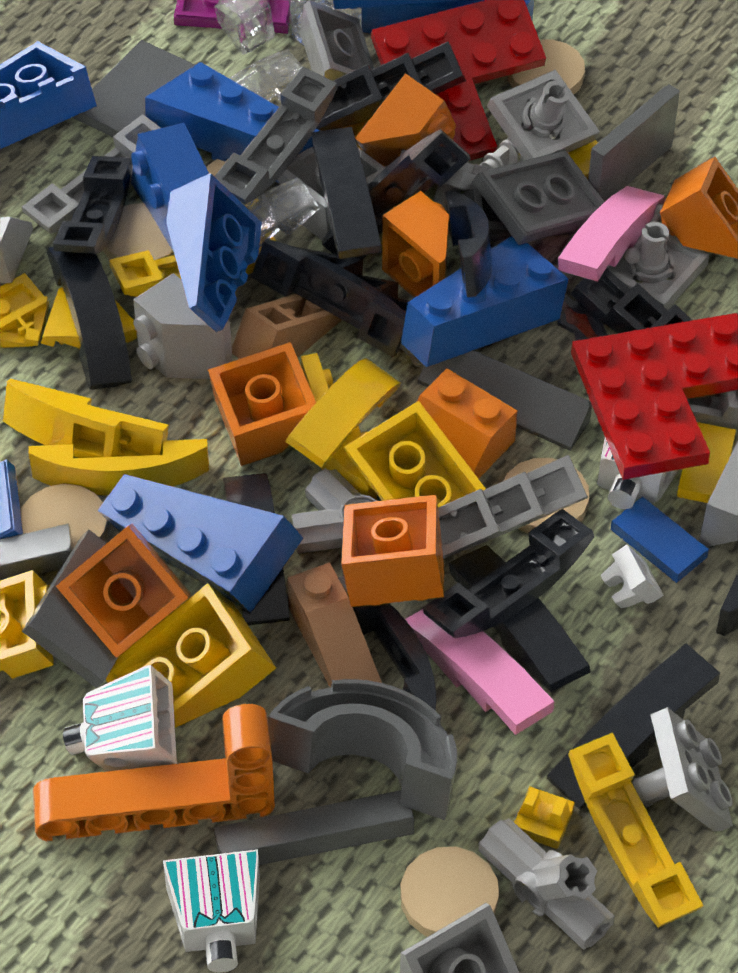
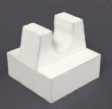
[601,545,664,608]

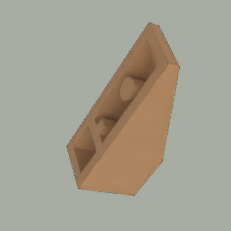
[232,294,342,359]
[287,562,382,687]

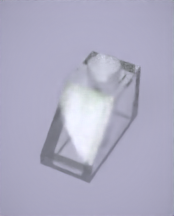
[214,0,275,56]

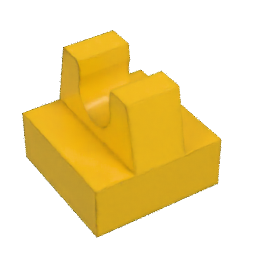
[514,786,575,849]

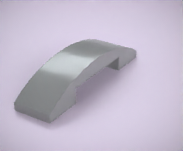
[22,114,161,233]

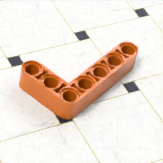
[33,704,275,841]

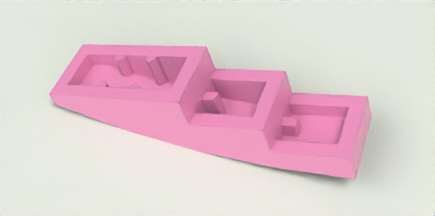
[558,186,665,281]
[405,609,554,735]

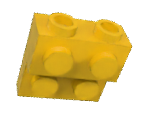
[0,570,54,679]

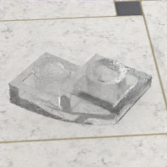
[229,49,302,102]
[245,177,320,248]

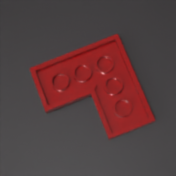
[371,0,547,161]
[571,313,738,480]

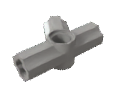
[292,468,377,554]
[478,818,615,950]

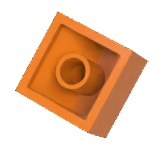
[355,73,457,166]
[660,156,738,259]
[382,191,449,298]
[208,342,316,466]
[417,368,518,479]
[341,495,444,607]
[56,524,191,658]

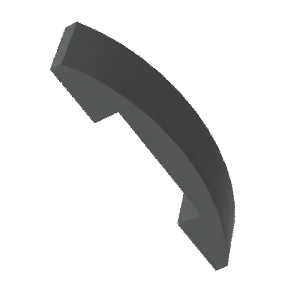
[214,66,337,205]

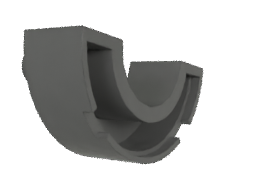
[268,679,457,820]

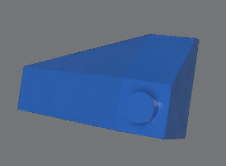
[166,173,262,332]

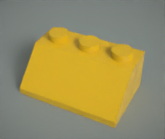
[344,401,486,508]

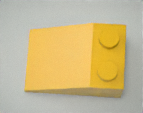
[106,583,276,728]

